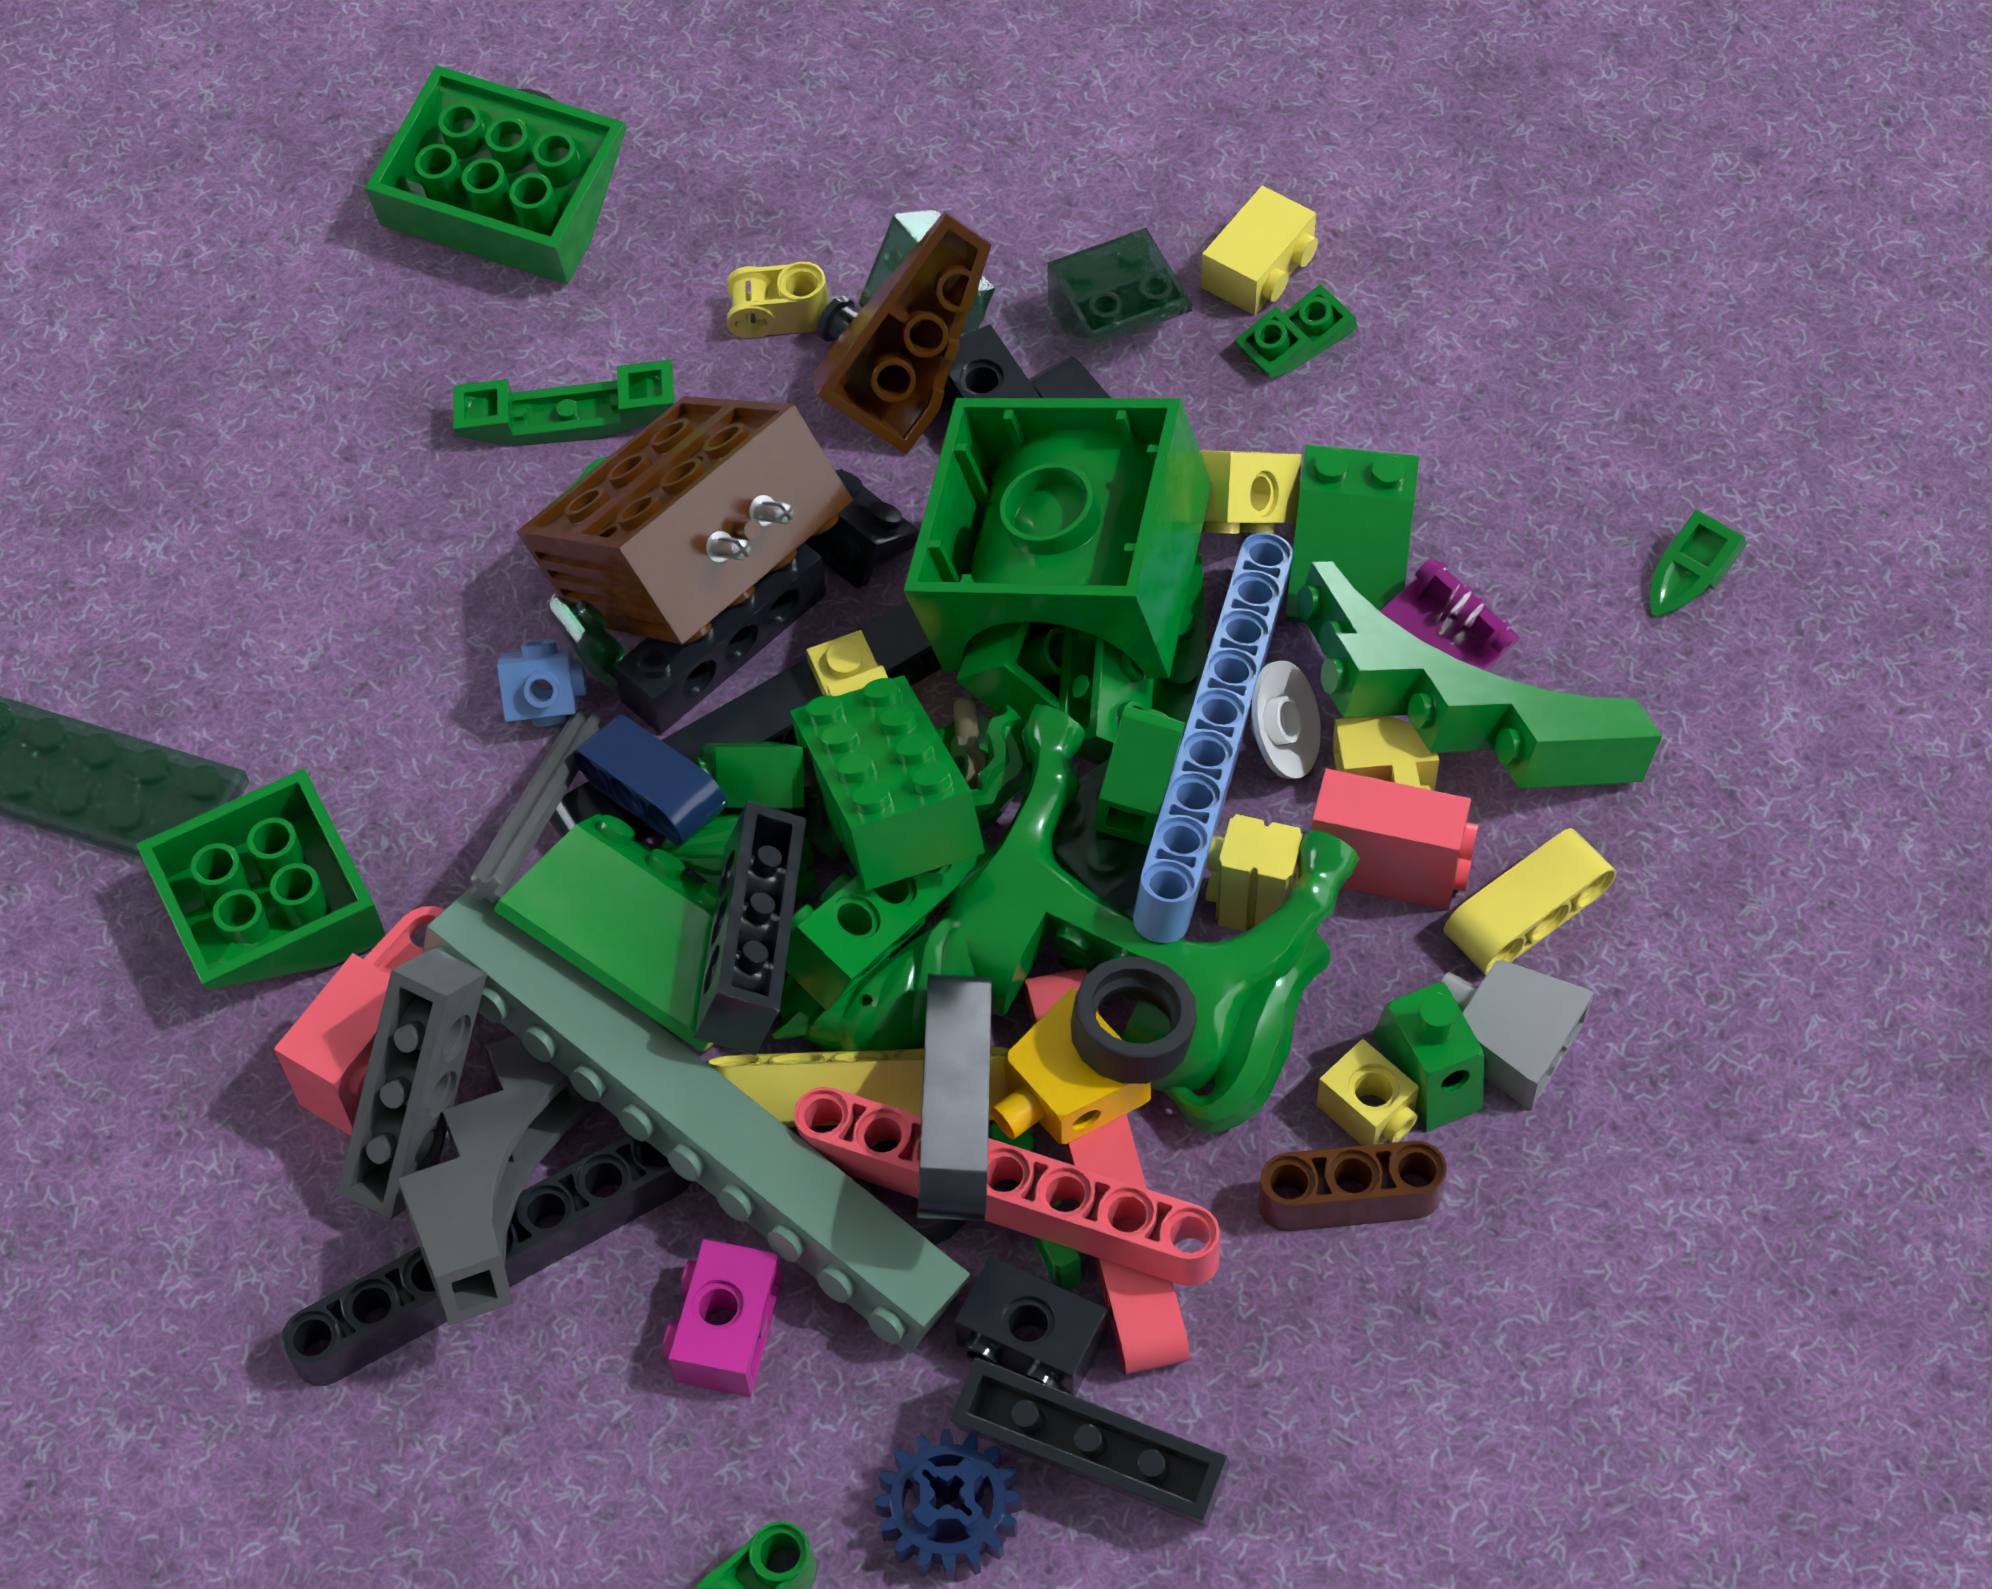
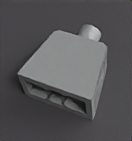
[1441,960,1594,1110]

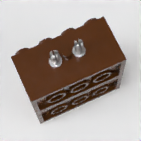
[516,396,853,645]

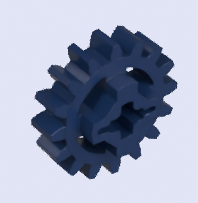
[875,1429,1022,1580]

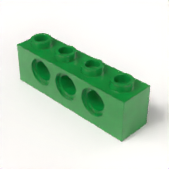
[785,841,993,1011]

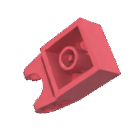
[274,906,445,1136]

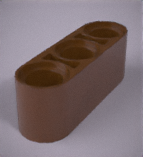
[1258,1141,1447,1231]

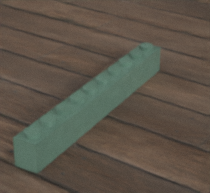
[422,884,970,1354]

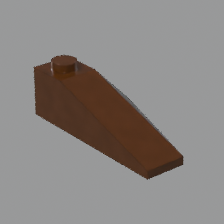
[812,211,992,455]

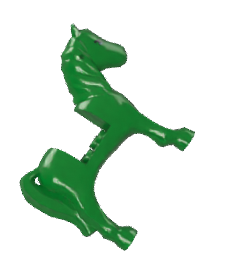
[770,704,1360,1134]

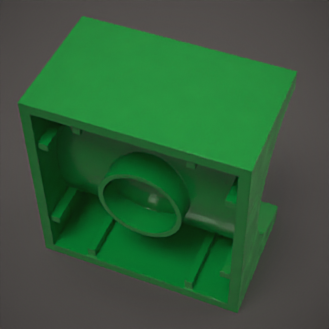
[904,398,1212,679]

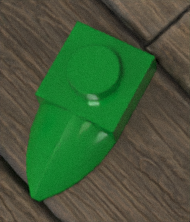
[1650,509,1747,617]

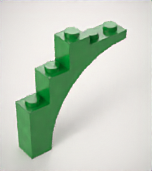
[1297,561,1662,788]

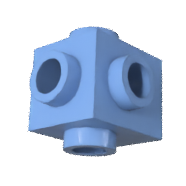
[497,639,587,727]

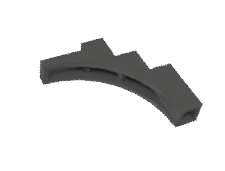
[398,1017,683,1326]

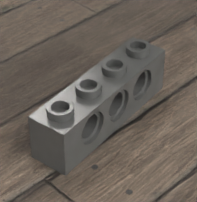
[337,948,487,1220]

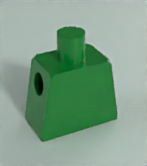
[1373,982,1484,1132]

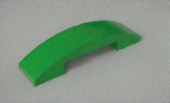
[453,360,675,445]

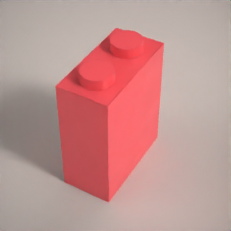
[1312,768,1479,910]

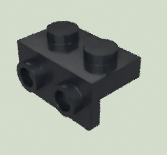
[804,469,920,588]

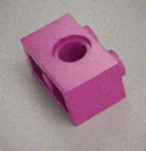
[663,1239,784,1397]

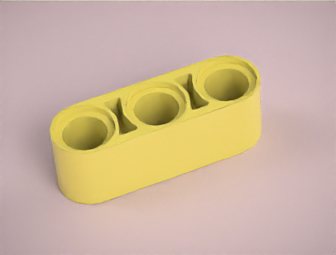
[1443,828,1616,975]

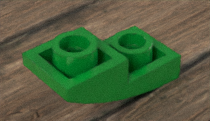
[1234,284,1358,379]

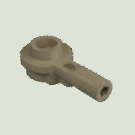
[950,698,989,789]

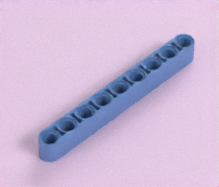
[1133,532,1293,943]

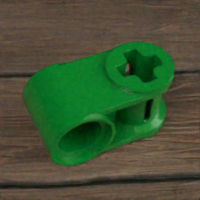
[695,1521,818,1589]

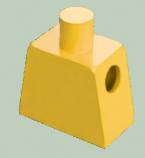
[991,987,1151,1144]

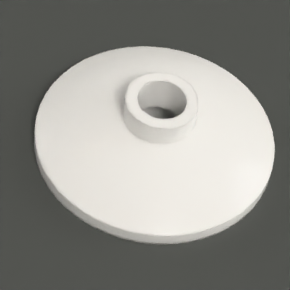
[1250,660,1321,779]

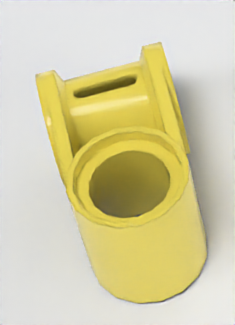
[727,261,830,338]

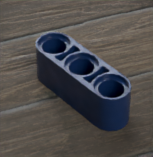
[572,714,728,846]

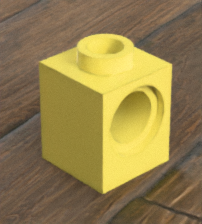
[1316,1039,1419,1145]

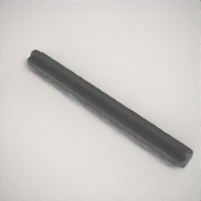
[471,710,601,903]

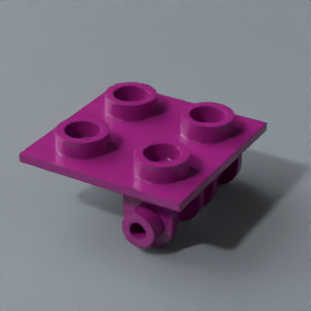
[1380,558,1520,671]

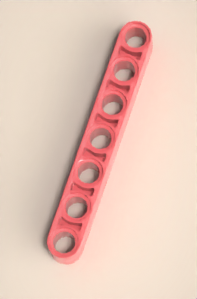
[1024,967,1190,1375]
[794,1087,1220,1286]

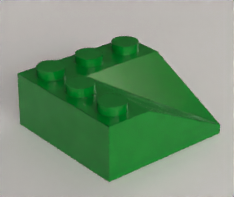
[136,768,386,990]

